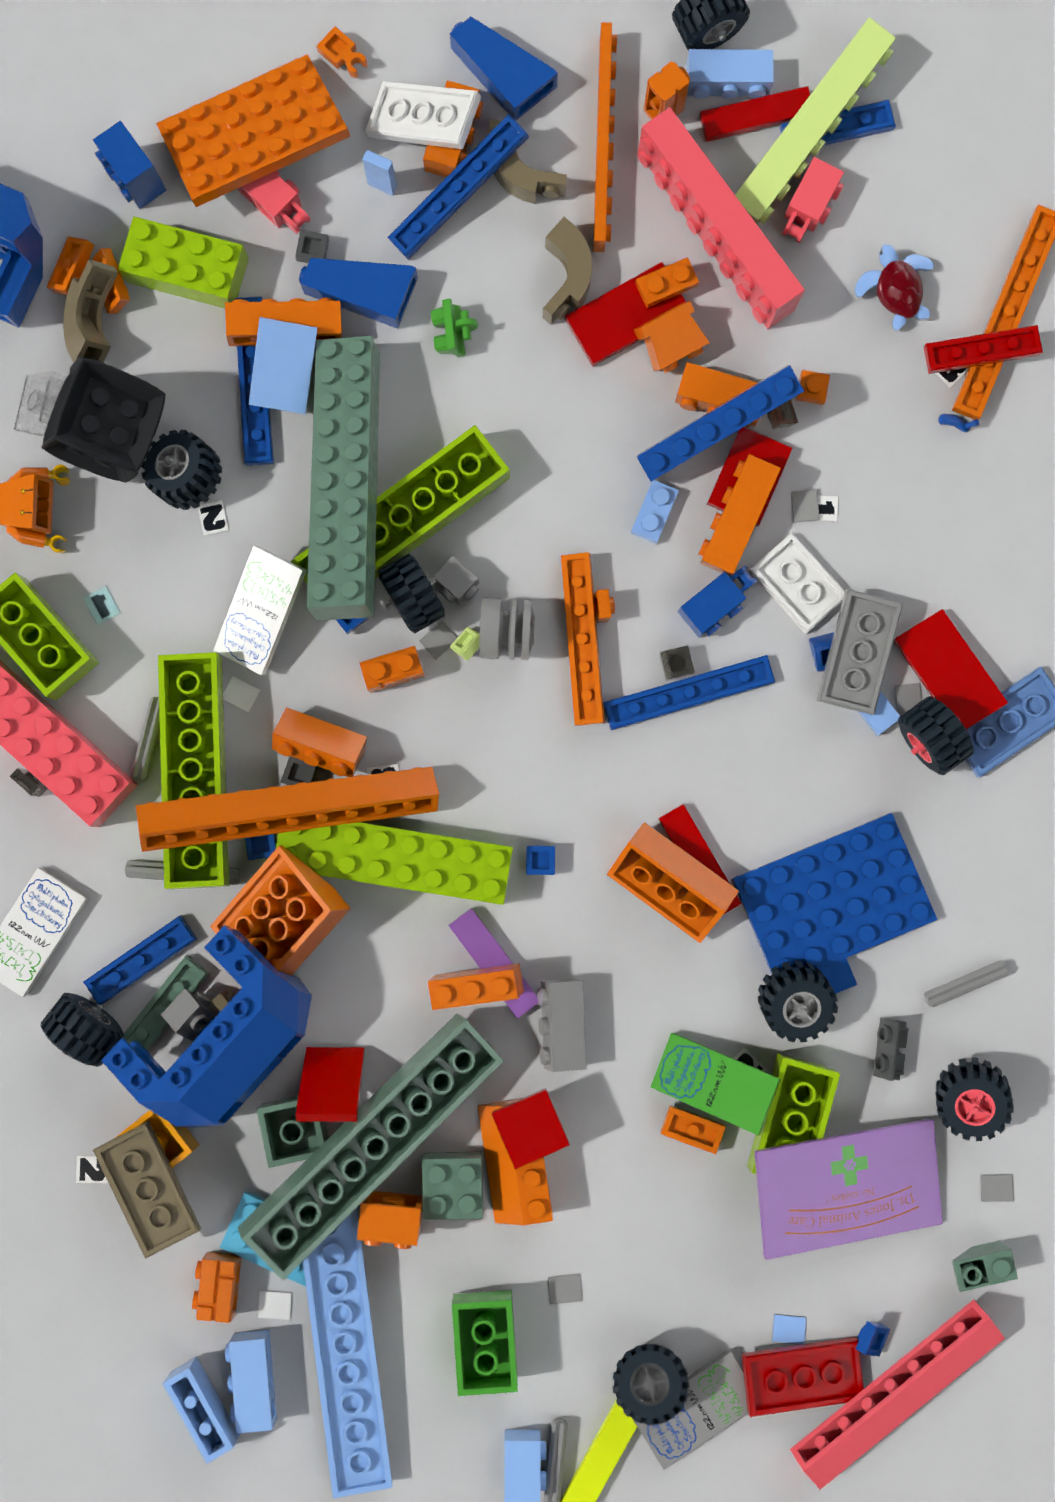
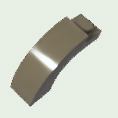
[488,119,567,204]
[543,217,592,325]
[63,259,118,362]

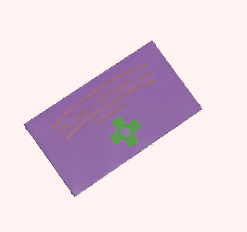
[754,1118,943,1260]

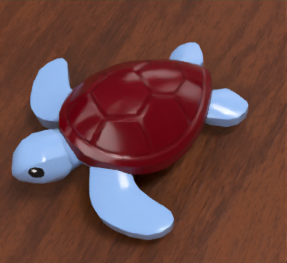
[854,244,933,331]

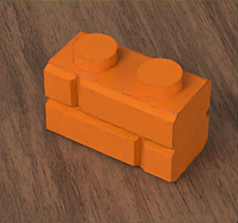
[643,61,690,120]
[359,645,425,693]
[192,1252,242,1323]

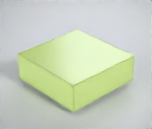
[450,626,480,661]

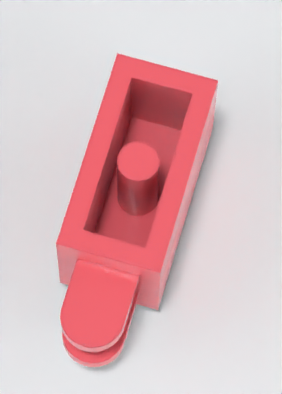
[782,157,844,243]
[237,170,311,234]

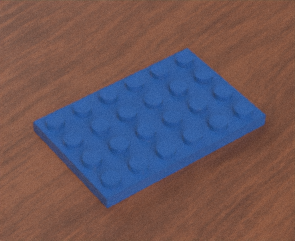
[731,813,938,974]

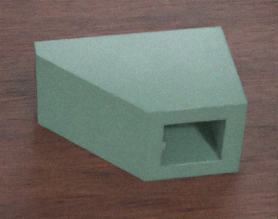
[952,1240,1018,1292]

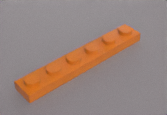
[561,552,605,726]

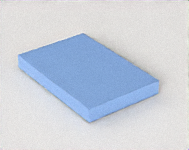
[249,317,318,414]

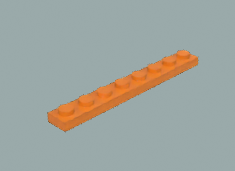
[593,22,617,252]
[951,204,1055,420]

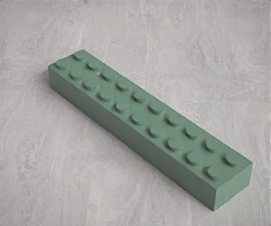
[307,335,380,621]
[237,1014,504,1280]

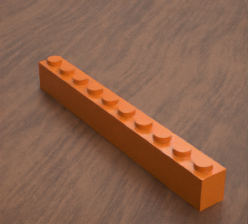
[136,767,439,852]

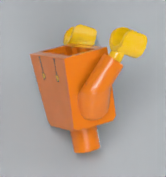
[0,464,70,554]

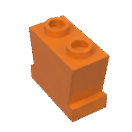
[634,301,710,373]

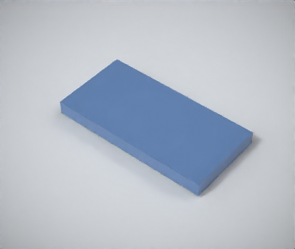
[965,667,1055,778]

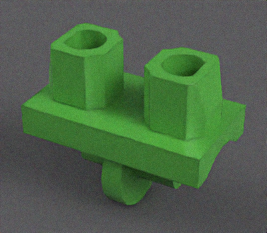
[431,298,478,357]

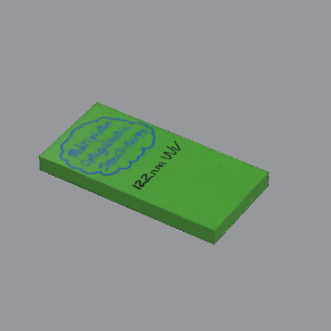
[651,1033,781,1135]

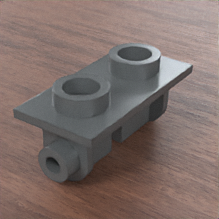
[873,1018,909,1081]

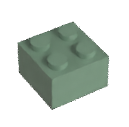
[256,1096,329,1168]
[422,1151,483,1220]

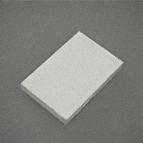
[749,533,845,634]

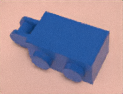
[677,566,758,638]

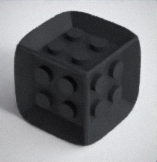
[41,357,166,483]

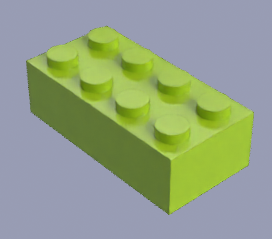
[118,216,249,308]
[0,572,100,700]
[747,1053,840,1174]

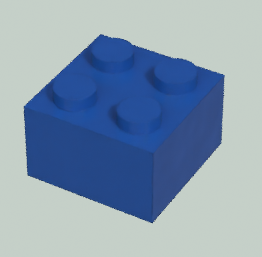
[92,120,167,209]

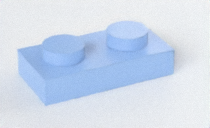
[631,480,679,544]

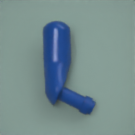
[938,413,979,432]

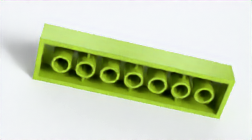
[290,425,510,584]
[158,652,230,890]
[276,822,513,905]

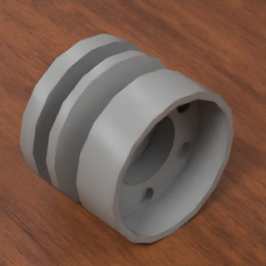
[479,597,535,660]

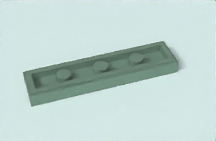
[123,955,210,1051]

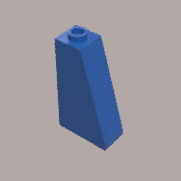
[450,16,558,121]
[299,258,418,329]

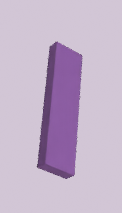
[448,908,538,1019]

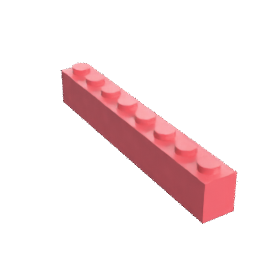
[790,1299,1005,1490]

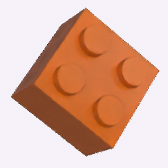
[357,1191,423,1249]

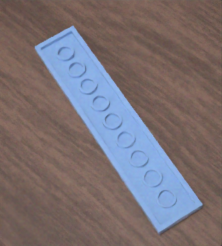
[303,1208,393,1499]

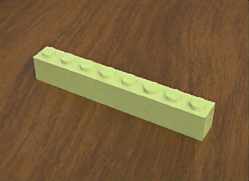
[735,17,896,224]

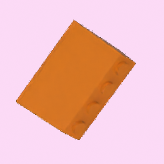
[210,845,351,975]

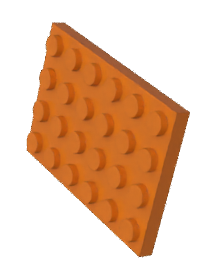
[156,54,351,207]

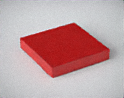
[491,1088,570,1169]

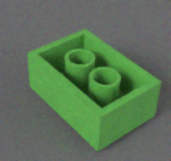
[452,1290,518,1396]

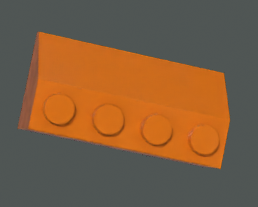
[606,822,739,943]
[478,1098,553,1226]

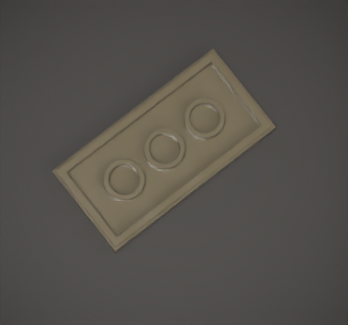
[93,1121,202,1259]

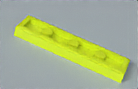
[560,1398,637,1502]

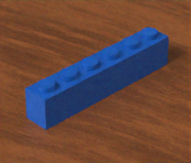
[636,365,804,481]

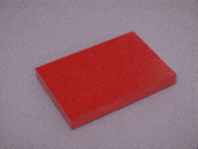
[706,427,793,527]
[295,1047,365,1122]

